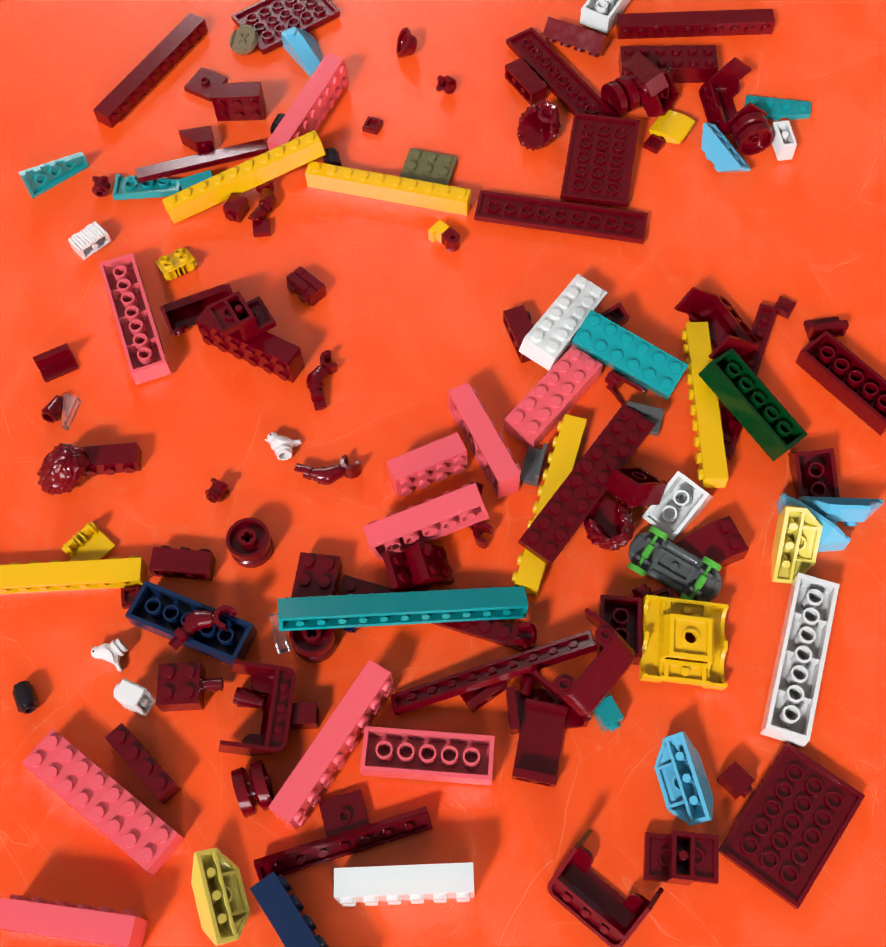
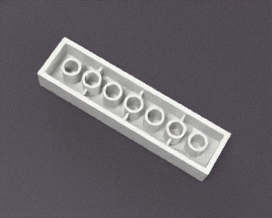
[760,572,840,747]

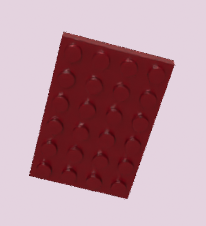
[231,0,340,55]
[560,112,640,207]
[719,742,865,909]

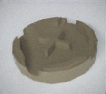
[229,24,258,55]

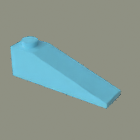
[281,27,323,77]

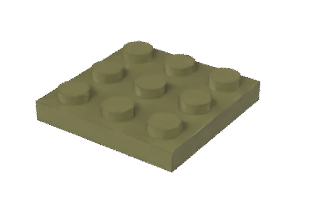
[400,148,457,185]

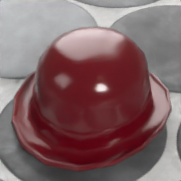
[396,27,417,58]

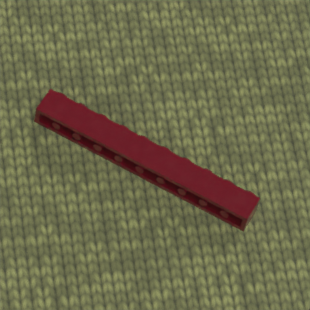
[616,9,775,39]
[93,12,208,128]

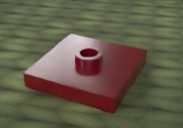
[184,67,228,102]
[318,789,370,837]

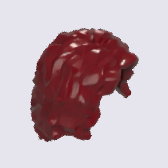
[517,99,561,151]
[37,443,90,495]
[583,496,635,551]

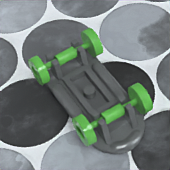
[627,525,722,602]

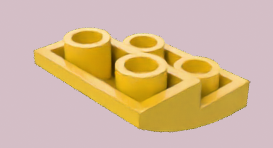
[649,110,696,144]

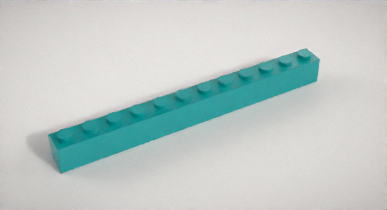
[278,586,529,631]

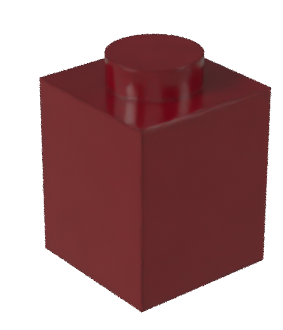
[223,193,250,223]
[290,702,319,729]
[716,761,755,800]

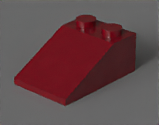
[788,448,840,500]
[675,515,749,567]

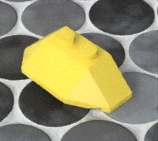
[771,505,822,584]
[191,847,251,946]

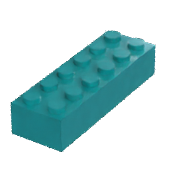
[571,310,688,400]

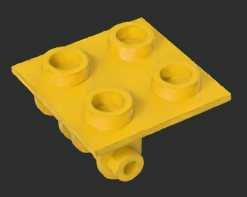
[155,247,197,281]
[61,521,116,561]

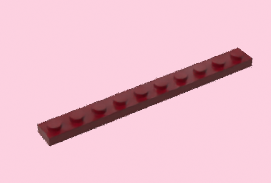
[722,303,778,460]
[338,575,521,651]
[391,630,598,716]

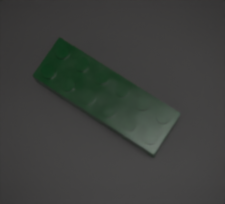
[698,348,808,462]

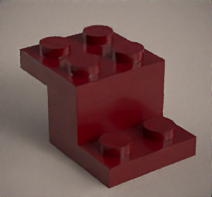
[205,291,277,342]
[382,542,455,592]
[643,830,719,886]

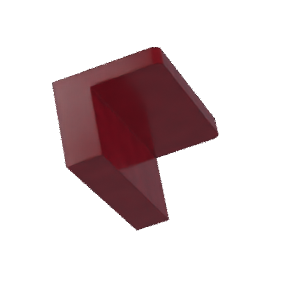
[803,316,849,341]
[33,343,79,382]
[460,680,507,713]

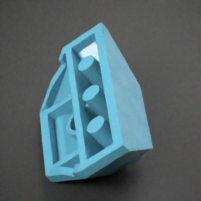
[701,122,751,173]
[776,493,852,552]
[798,496,884,526]
[654,731,714,826]

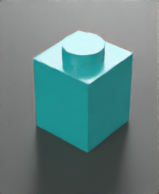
[592,695,624,732]

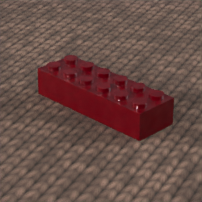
[618,45,718,83]
[196,305,305,383]
[795,331,886,436]

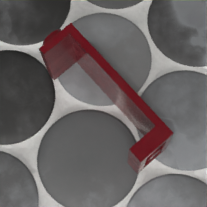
[506,686,591,735]
[511,696,568,788]

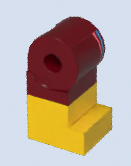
[428,220,460,252]

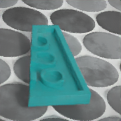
[744,95,811,121]
[18,151,90,198]
[112,174,181,200]

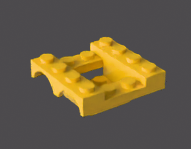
[639,595,729,690]

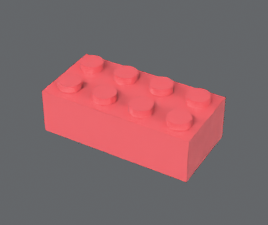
[386,432,467,497]

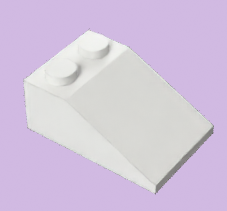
[642,471,713,541]

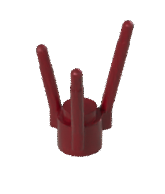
[605,370,647,405]

